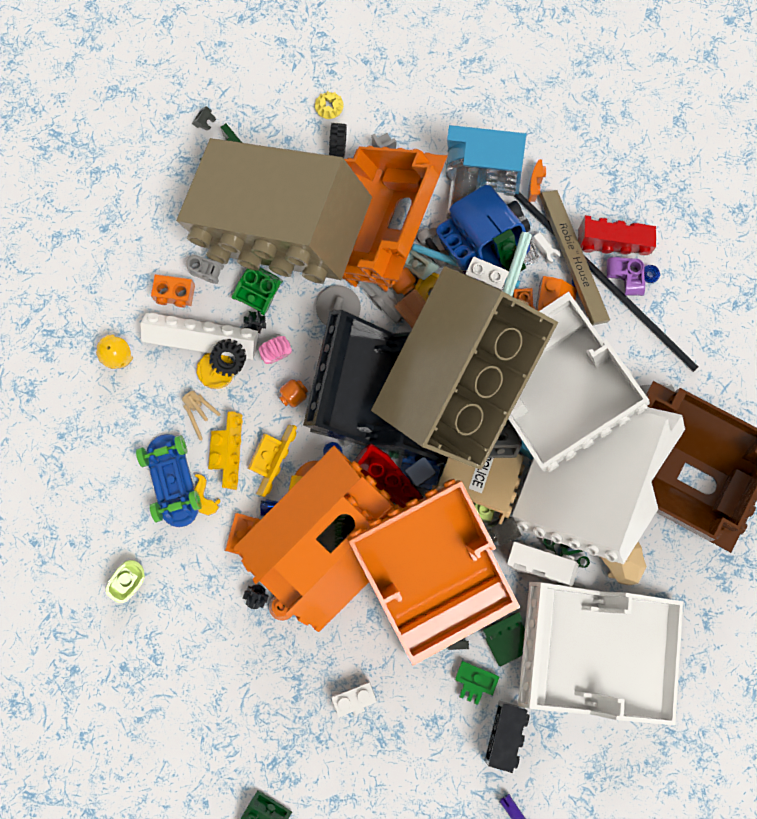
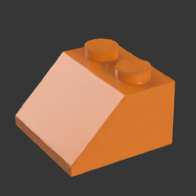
[536,276,577,311]

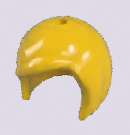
[96,334,133,369]

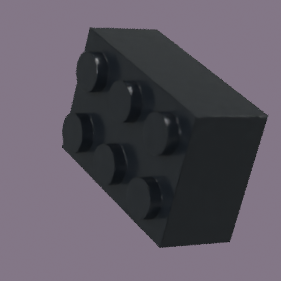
[484,700,530,773]

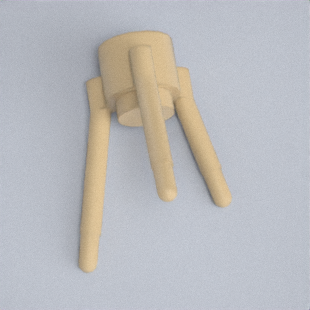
[182,391,220,440]

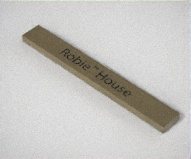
[539,190,610,326]

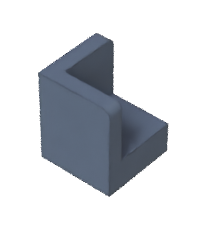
[405,457,436,488]

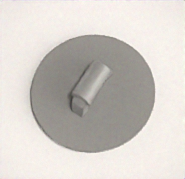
[316,286,361,325]

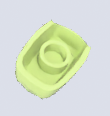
[105,560,145,603]

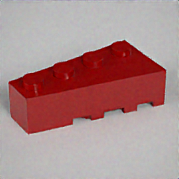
[578,215,656,256]

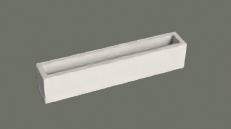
[141,313,258,360]

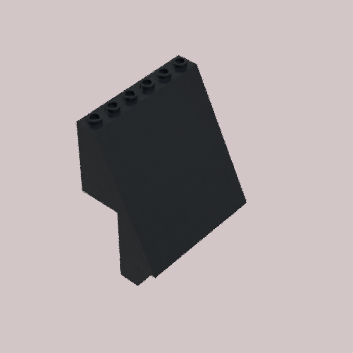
[303,310,448,464]

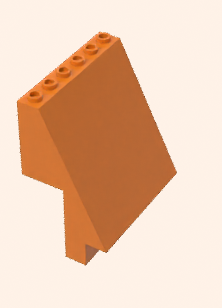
[347,479,520,666]

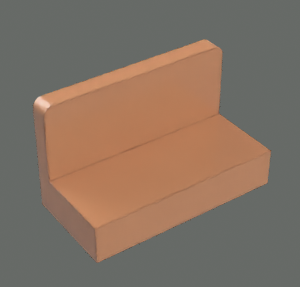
[394,289,426,329]

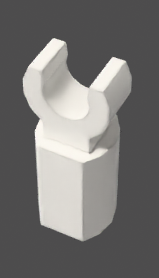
[531,232,561,264]

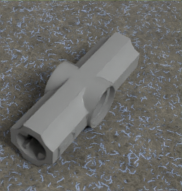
[358,281,404,324]

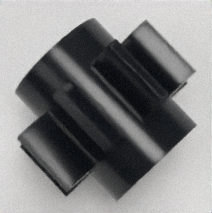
[243,311,266,334]
[242,584,269,609]

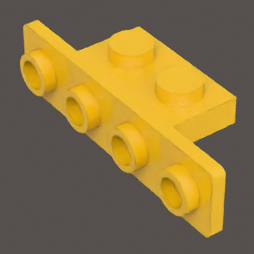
[208,411,243,490]
[247,425,297,497]

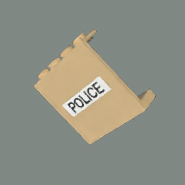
[437,454,525,524]

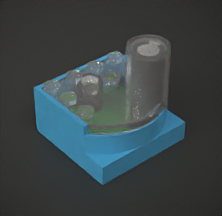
[446,125,527,219]

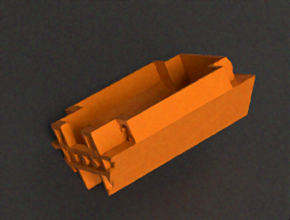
[342,146,448,292]
[233,446,403,632]

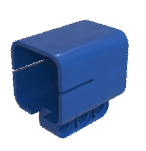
[436,185,530,271]

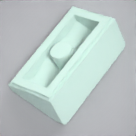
[404,249,440,280]

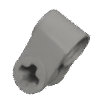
[186,255,224,284]

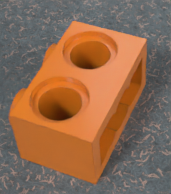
[151,274,195,308]

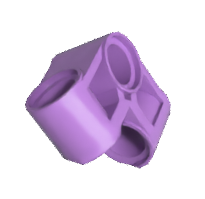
[606,257,645,296]

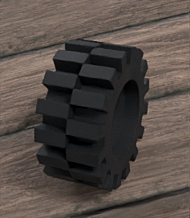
[329,123,347,158]
[209,339,246,377]

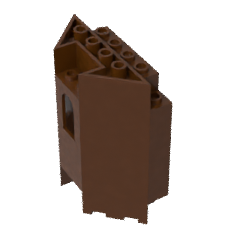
[646,381,757,553]

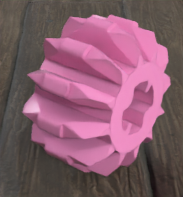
[258,336,292,364]

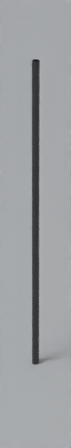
[508,189,699,372]

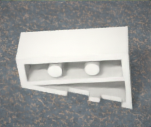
[507,542,579,587]

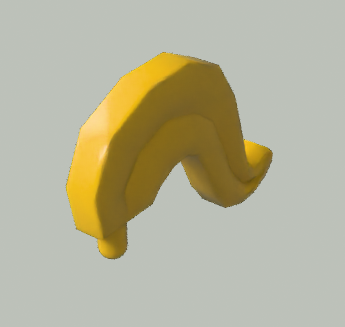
[194,474,221,516]

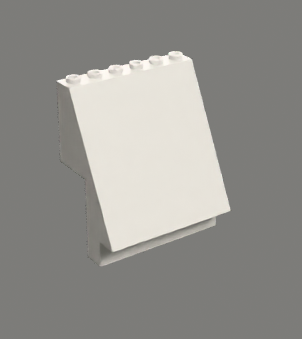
[508,292,650,472]
[512,407,685,564]
[518,582,683,725]

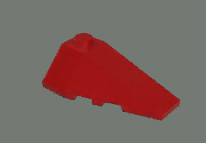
[354,444,424,508]

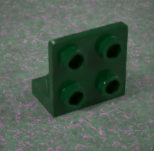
[481,612,525,667]
[241,790,292,819]

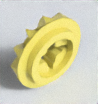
[315,91,344,119]

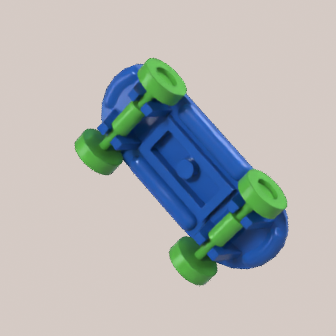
[136,434,202,527]

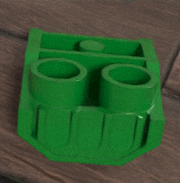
[232,267,283,315]

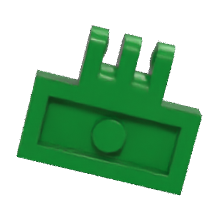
[454,661,500,705]

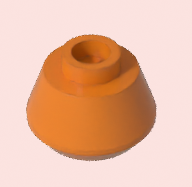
[269,596,294,621]

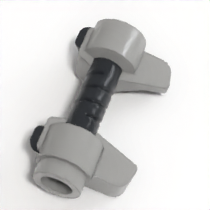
[416,228,450,268]

